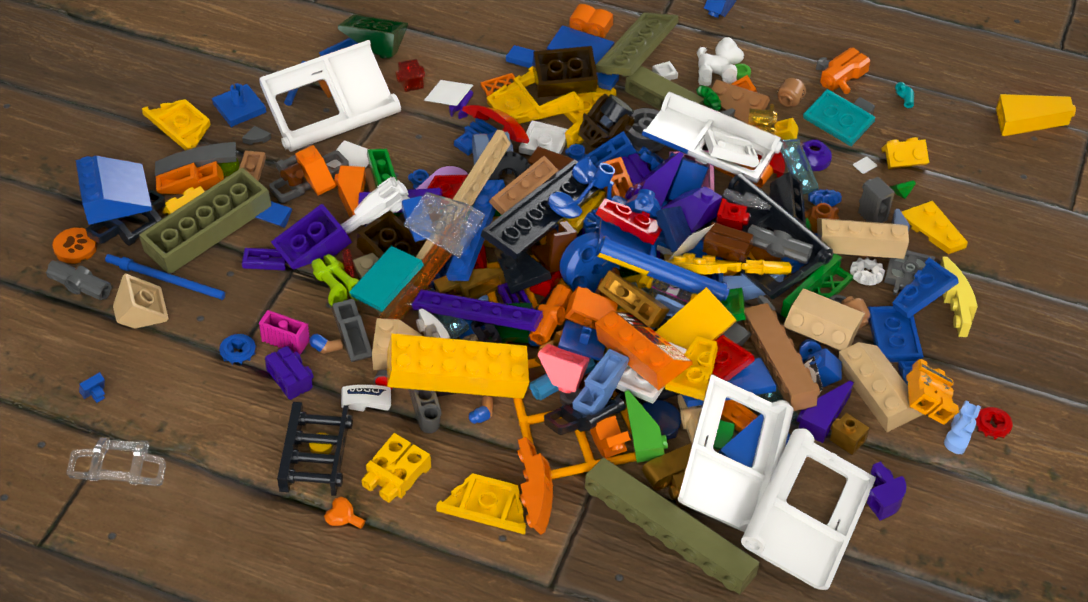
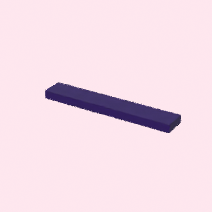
[412,290,543,332]

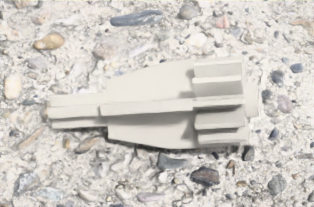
[341,177,410,234]

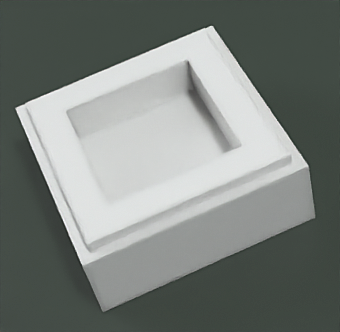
[652,61,678,80]

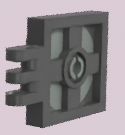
[884,250,935,295]

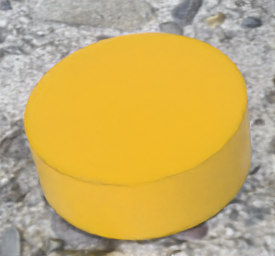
[309,433,333,454]

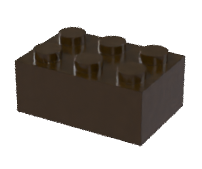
[532,46,598,98]

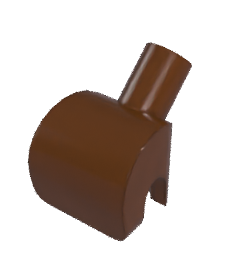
[280,163,304,186]

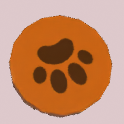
[52,228,97,264]

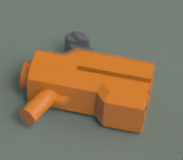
[816,48,870,94]

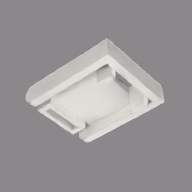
[704,130,759,167]

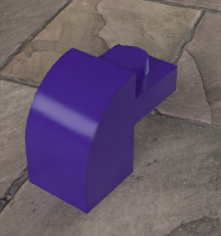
[867,461,906,521]

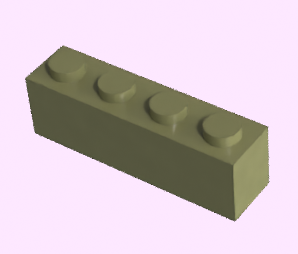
[625,66,704,110]

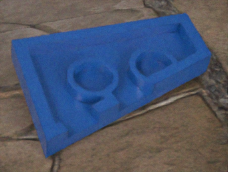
[892,257,959,318]

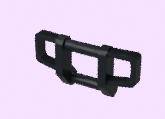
[86,190,166,246]
[544,389,626,435]

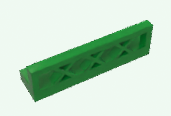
[781,254,853,318]

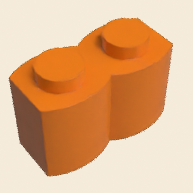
[570,4,613,38]

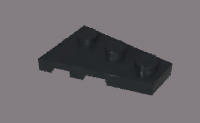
[494,248,552,294]

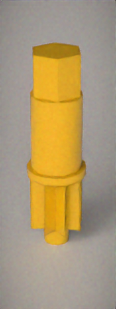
[741,259,792,275]

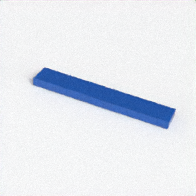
[506,45,619,91]

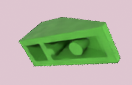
[624,390,668,463]

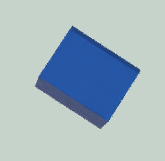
[666,152,709,200]

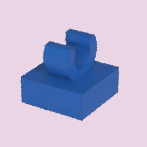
[79,372,105,403]

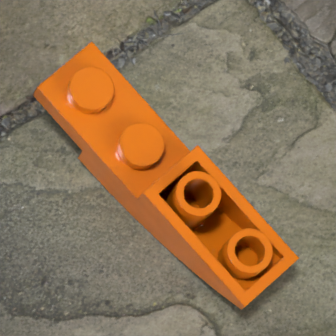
[517,437,553,535]

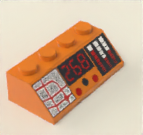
[595,310,693,390]

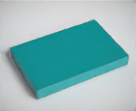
[803,89,875,147]
[349,246,424,312]

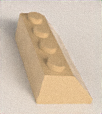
[817,218,909,259]
[839,342,924,432]

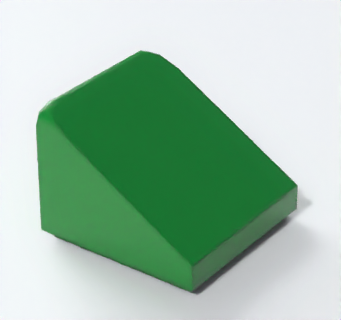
[713,420,735,450]

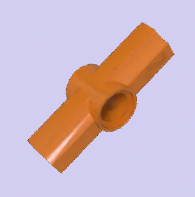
[529,284,572,345]

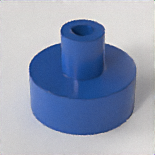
[799,339,822,358]

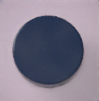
[642,400,681,440]

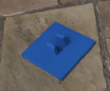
[558,320,605,361]

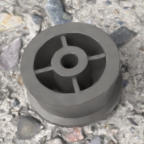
[626,108,665,152]

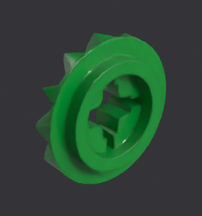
[696,85,722,111]

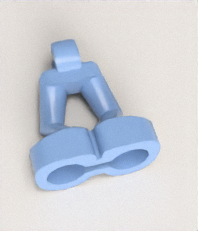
[944,401,981,454]

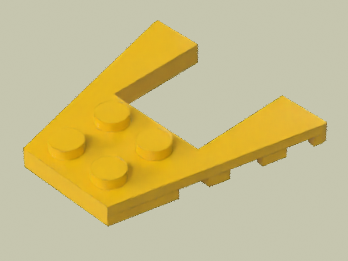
[486,66,584,124]

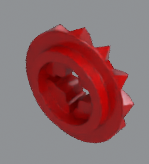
[975,407,1013,440]

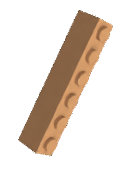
[742,303,820,411]

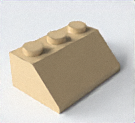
[784,288,865,351]

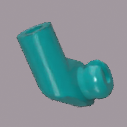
[895,82,914,108]

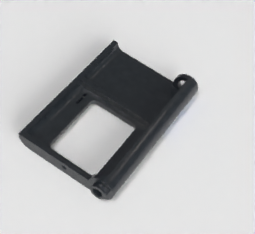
[695,173,833,299]

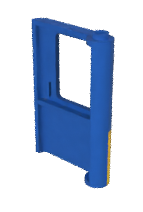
[596,219,729,302]

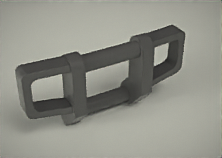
[269,145,349,203]

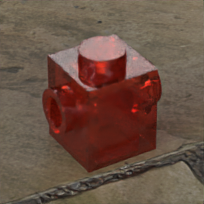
[396,59,425,92]

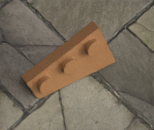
[712,80,770,127]

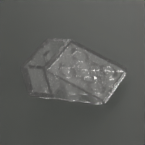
[404,192,485,258]

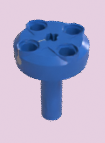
[555,225,620,293]

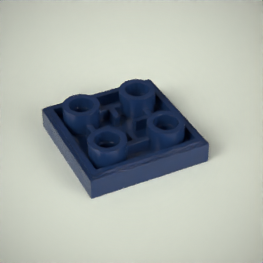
[656,206,692,253]

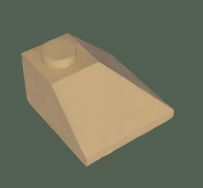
[113,273,169,329]

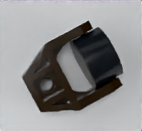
[578,94,635,148]

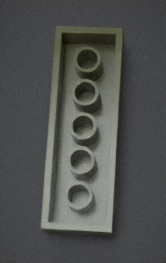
[139,167,272,274]

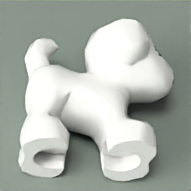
[697,37,744,86]

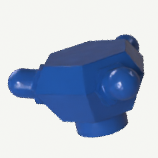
[624,189,661,220]

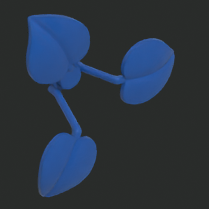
[548,157,627,219]

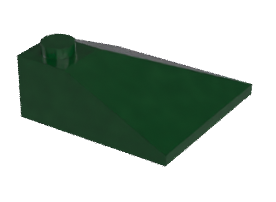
[338,14,408,59]

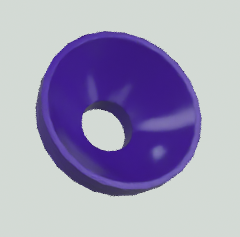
[795,140,832,171]

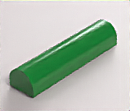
[367,149,402,217]

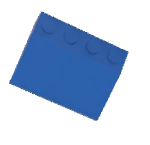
[76,156,152,225]

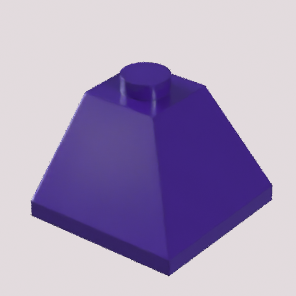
[661,186,722,233]

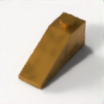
[597,270,670,328]

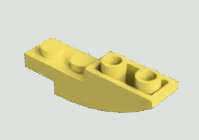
[940,257,978,337]

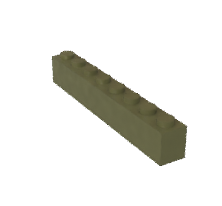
[585,457,760,595]

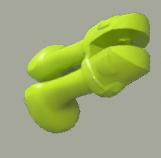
[311,254,360,307]

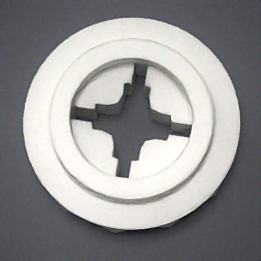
[850,257,885,285]

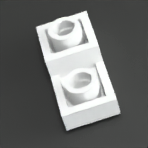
[416,309,450,339]

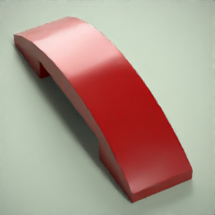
[462,105,529,144]

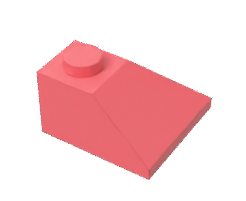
[538,344,591,393]

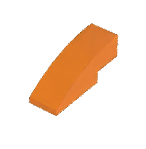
[156,161,224,194]

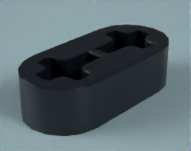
[471,321,502,344]

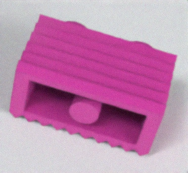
[259,310,310,354]

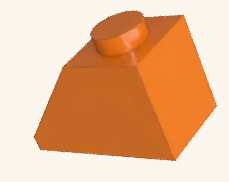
[295,145,336,196]

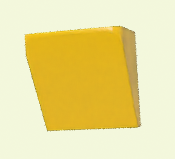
[773,118,799,141]

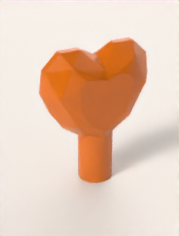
[324,497,365,529]

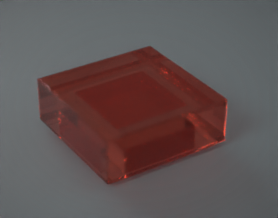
[342,249,355,278]

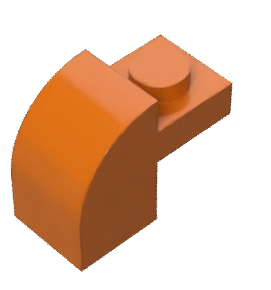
[590,416,631,458]

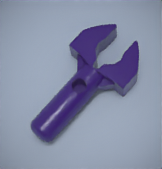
[449,90,473,119]

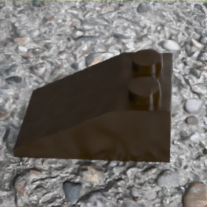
[356,210,425,259]

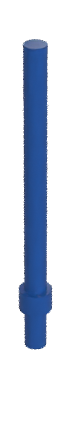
[105,254,226,300]

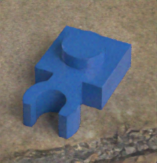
[639,146,664,170]

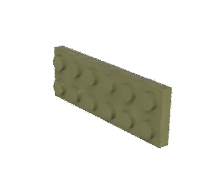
[595,13,679,77]

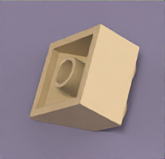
[372,318,422,370]

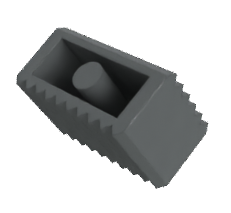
[858,177,895,223]

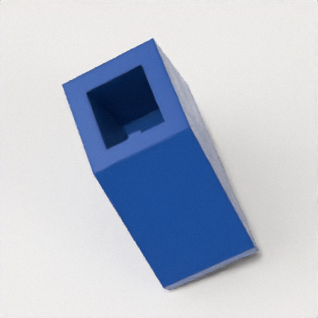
[802,348,842,387]

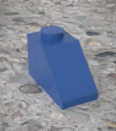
[704,0,736,18]

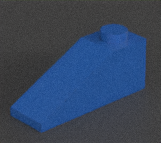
[578,131,640,168]

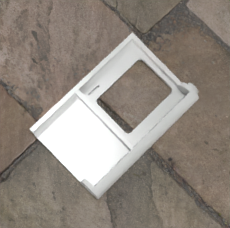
[678,374,794,532]

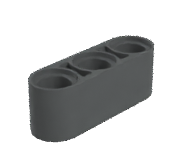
[408,389,441,433]

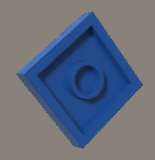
[212,83,266,127]

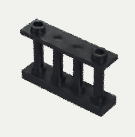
[277,402,353,496]

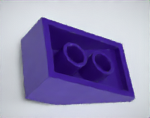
[625,152,684,208]
[271,204,352,270]

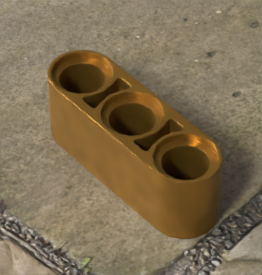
[642,443,692,490]

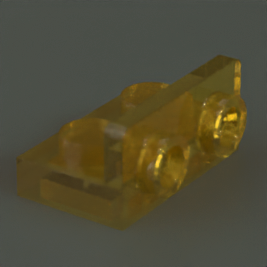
[747,104,778,135]

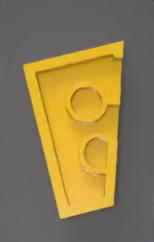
[902,201,968,254]

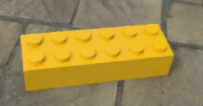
[387,333,529,399]

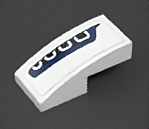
[341,385,391,412]

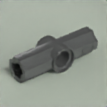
[747,224,813,264]
[46,260,112,300]

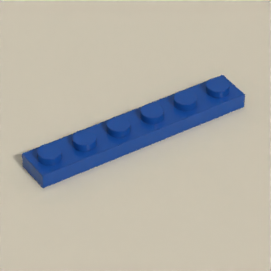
[446,180,505,281]

